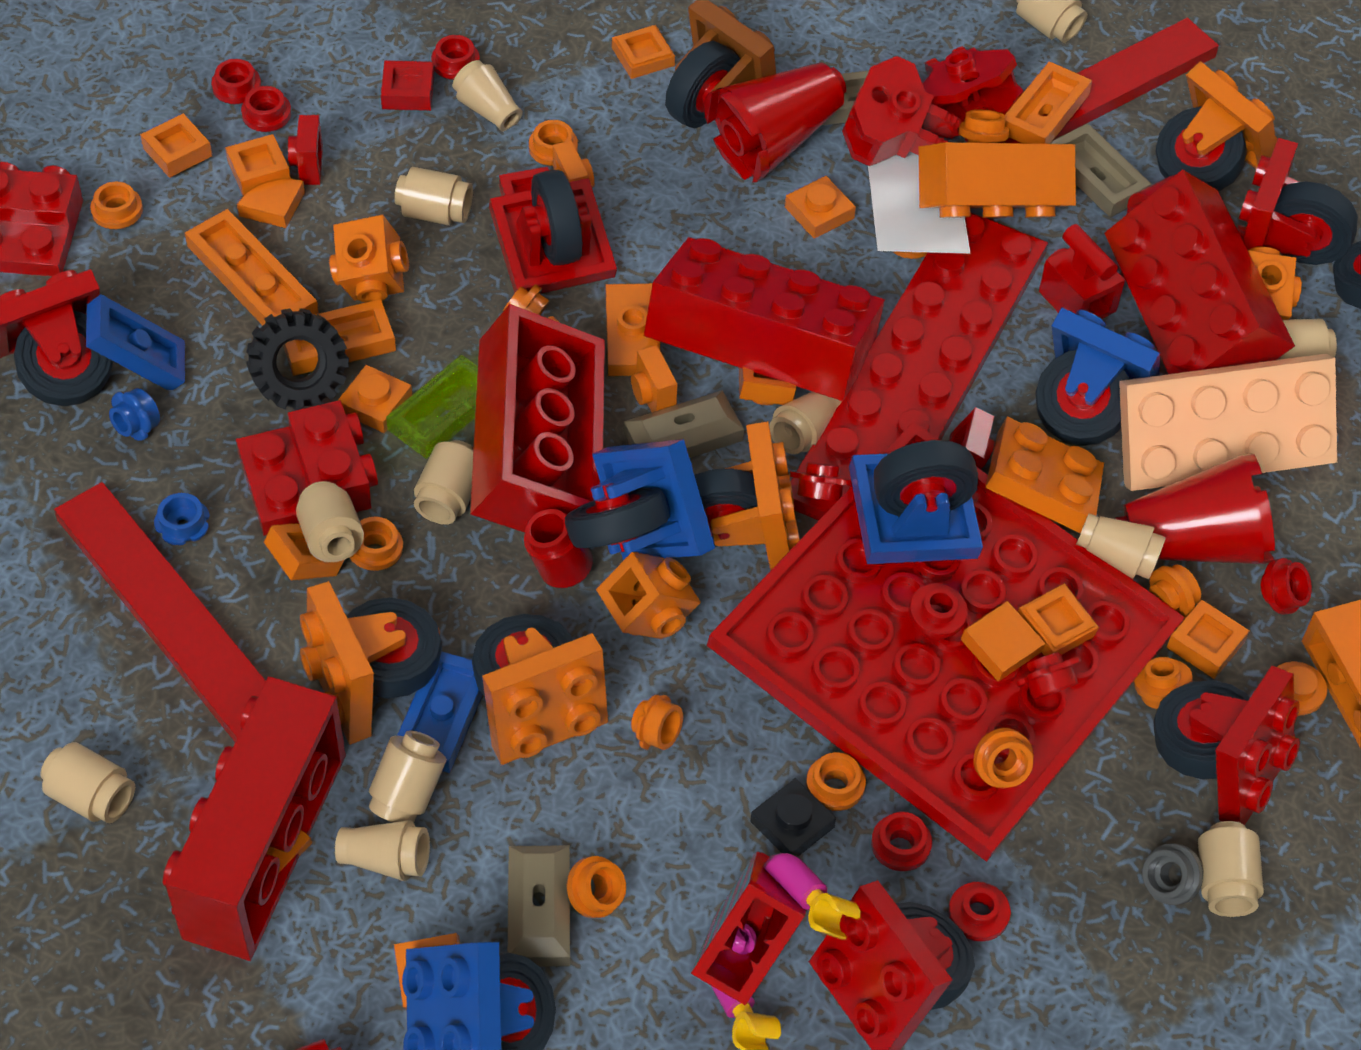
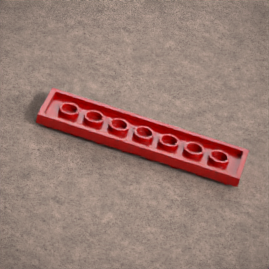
[791,212,1048,521]

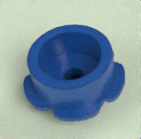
[109,388,160,441]
[154,493,210,546]

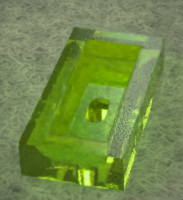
[386,354,478,459]

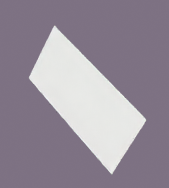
[868,151,970,254]

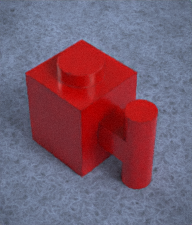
[1039,224,1125,319]

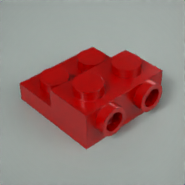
[0,162,83,276]
[236,400,378,536]

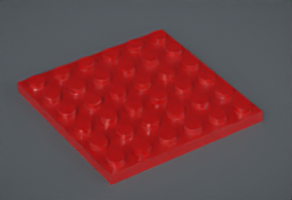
[707,421,1185,862]

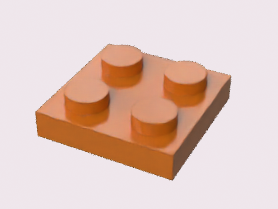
[985,416,1104,533]

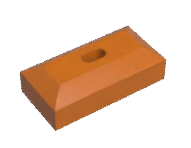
[1005,61,1092,144]
[283,299,396,376]

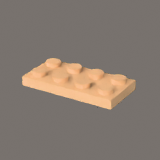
[1119,354,1337,491]

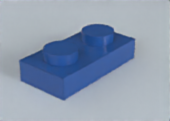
[86,294,185,390]
[397,652,483,773]

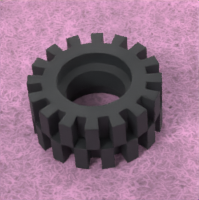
[246,308,349,411]

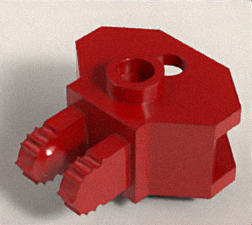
[922,46,1024,137]
[842,56,961,166]

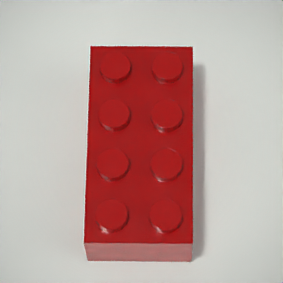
[1104,169,1295,374]
[643,237,885,401]
[470,304,605,533]
[163,676,346,961]

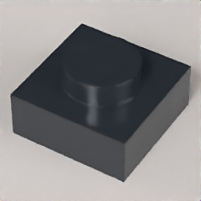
[750,778,836,857]

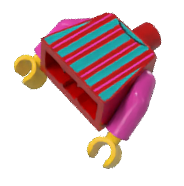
[691,851,860,1050]

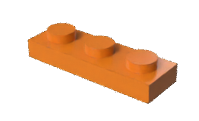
[185,209,319,326]

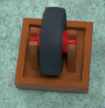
[665,0,776,129]

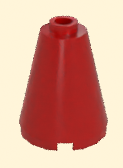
[704,62,847,183]
[1115,453,1275,564]

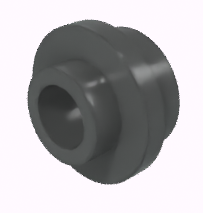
[1142,844,1203,905]

